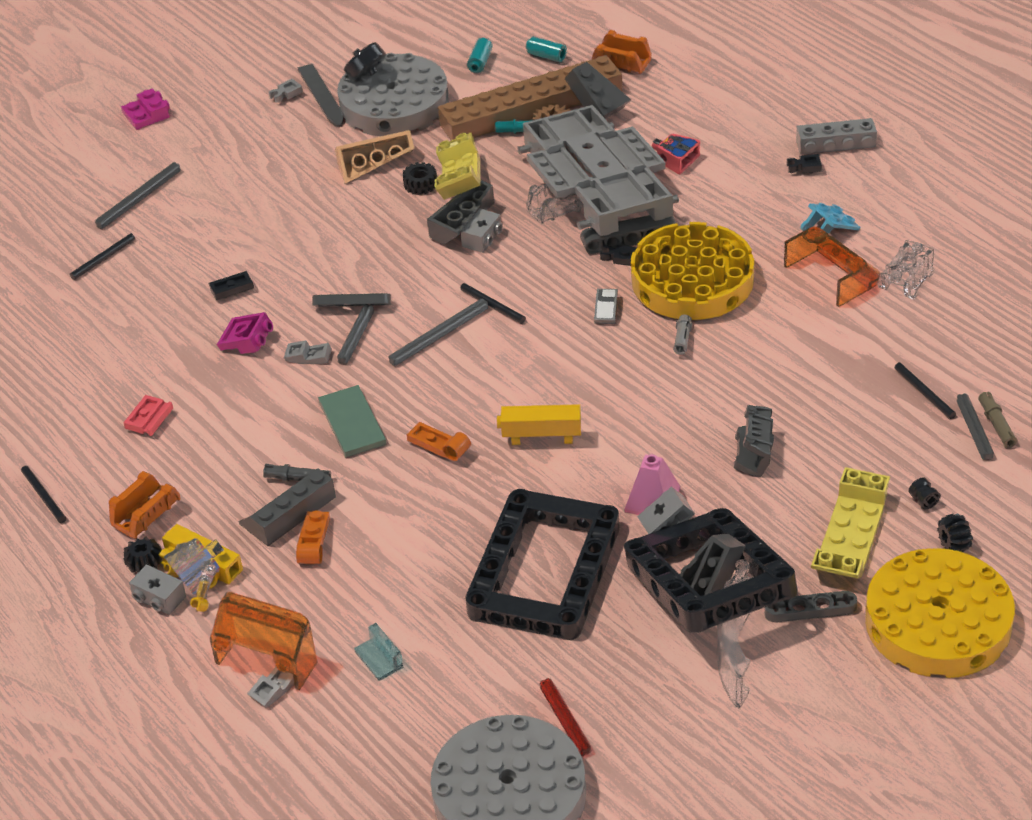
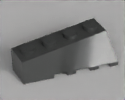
[427,180,494,244]
[239,468,336,546]

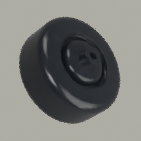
[344,42,386,82]

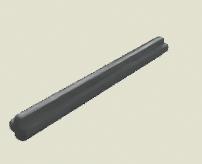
[95,162,181,229]
[388,299,488,366]

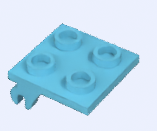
[800,203,861,242]

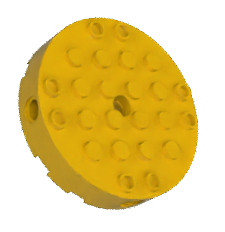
[631,222,754,320]
[865,548,1015,678]

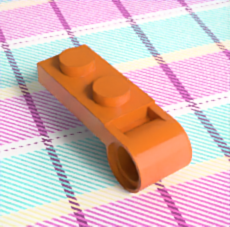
[407,422,471,461]
[296,510,330,564]

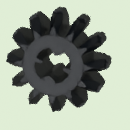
[937,513,973,552]
[123,536,162,573]

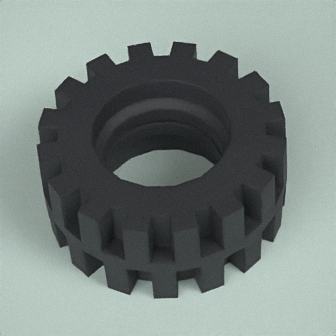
[403,162,437,195]

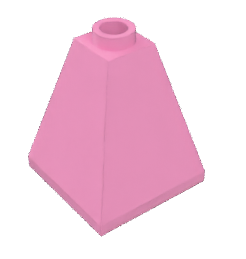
[624,454,680,515]

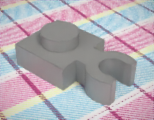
[269,79,303,103]

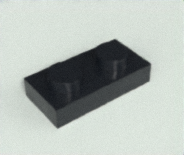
[209,271,254,300]

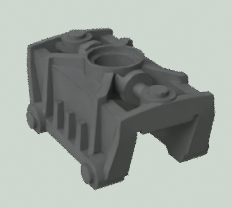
[734,405,774,477]

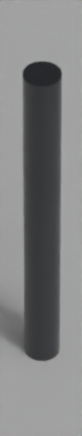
[70,233,135,280]
[460,283,526,324]
[894,362,956,419]
[21,466,67,523]

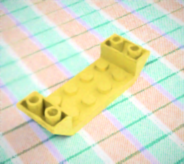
[435,133,480,200]
[811,467,890,579]

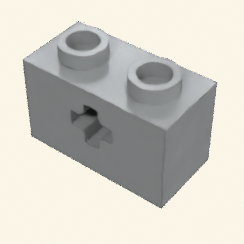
[461,208,503,253]
[637,487,695,534]
[129,564,187,615]

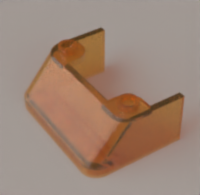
[784,227,881,307]
[210,592,318,690]

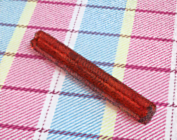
[540,678,591,756]

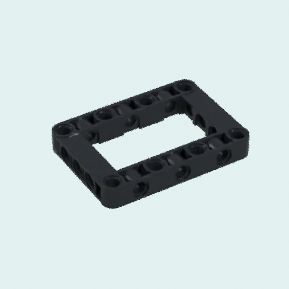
[465,489,620,640]
[624,508,798,633]

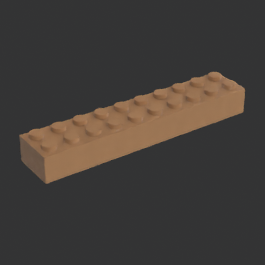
[438,55,623,140]

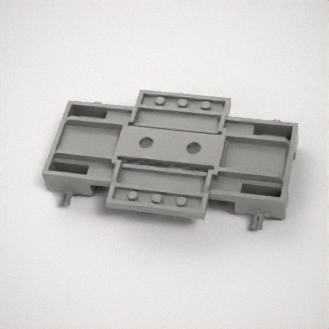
[517,105,679,236]

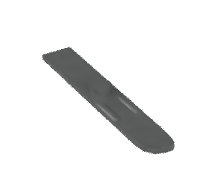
[297,63,343,127]

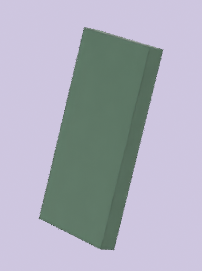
[318,385,387,458]

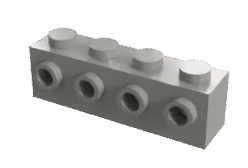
[796,118,877,155]

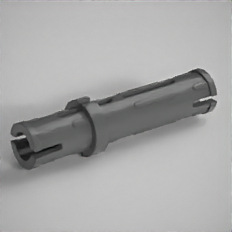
[263,463,331,482]

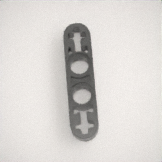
[312,293,391,307]
[764,591,857,622]

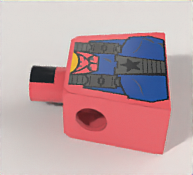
[652,133,700,174]

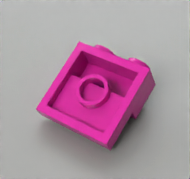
[121,88,170,130]
[216,312,273,354]

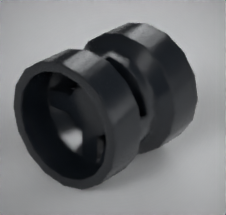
[909,477,941,509]

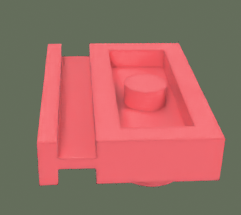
[123,395,173,436]

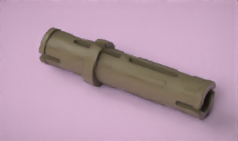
[978,392,1018,448]

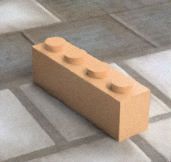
[335,130,414,184]

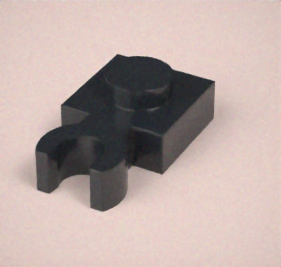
[786,154,822,173]
[600,245,637,266]

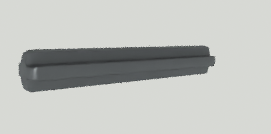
[337,304,374,364]
[957,393,994,460]

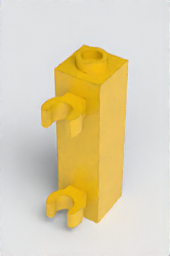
[497,404,581,445]
[159,523,243,589]

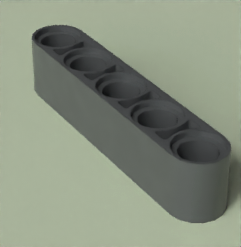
[580,215,677,254]

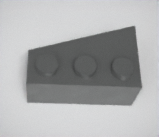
[564,62,631,119]
[679,534,746,596]

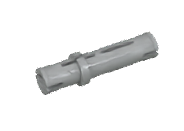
[673,315,693,355]

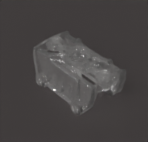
[527,184,584,224]
[877,240,934,299]

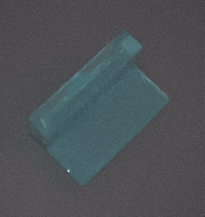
[354,623,403,681]

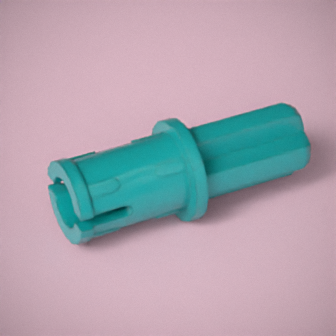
[495,119,532,134]

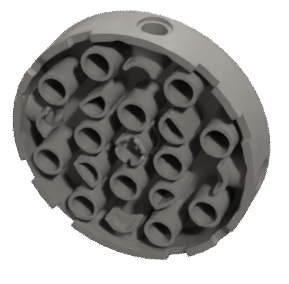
[337,53,449,136]
[431,715,586,820]

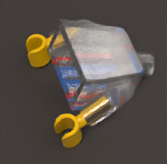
[163,538,224,612]

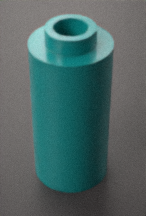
[526,36,567,62]
[467,38,493,73]

